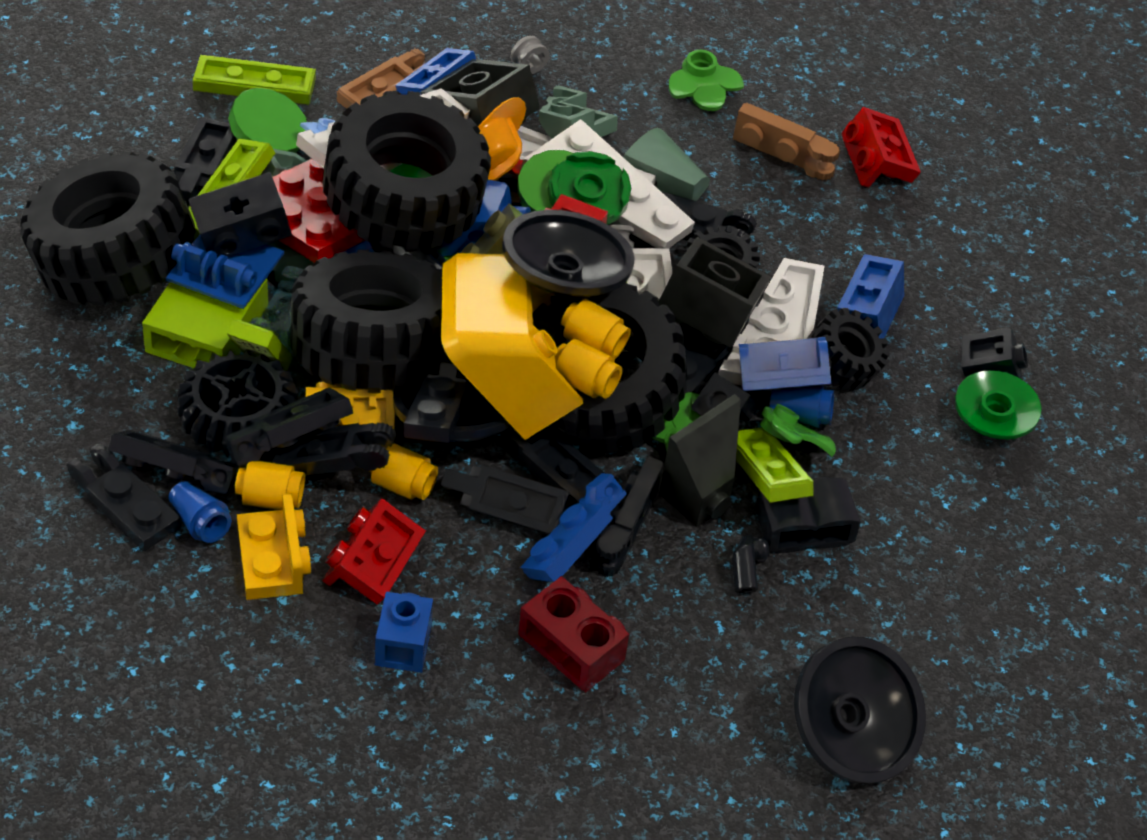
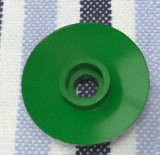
[955,370,1042,439]

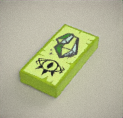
[227,319,293,371]

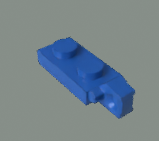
[520,473,627,582]

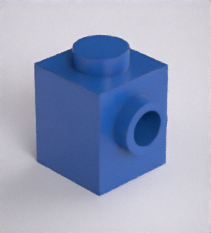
[375,592,433,673]

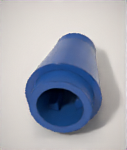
[770,385,834,428]
[168,481,232,543]

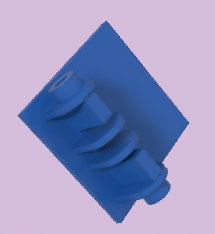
[166,234,284,309]

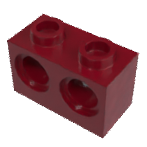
[518,576,629,693]

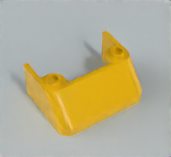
[441,253,583,440]

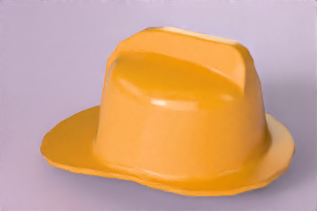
[478,97,526,181]

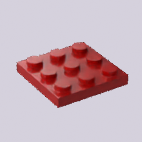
[272,158,365,263]

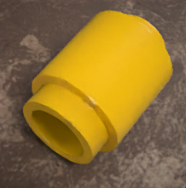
[561,298,631,359]
[554,339,622,399]
[369,443,438,500]
[235,461,305,510]

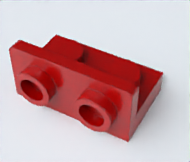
[842,107,921,187]
[322,498,426,605]

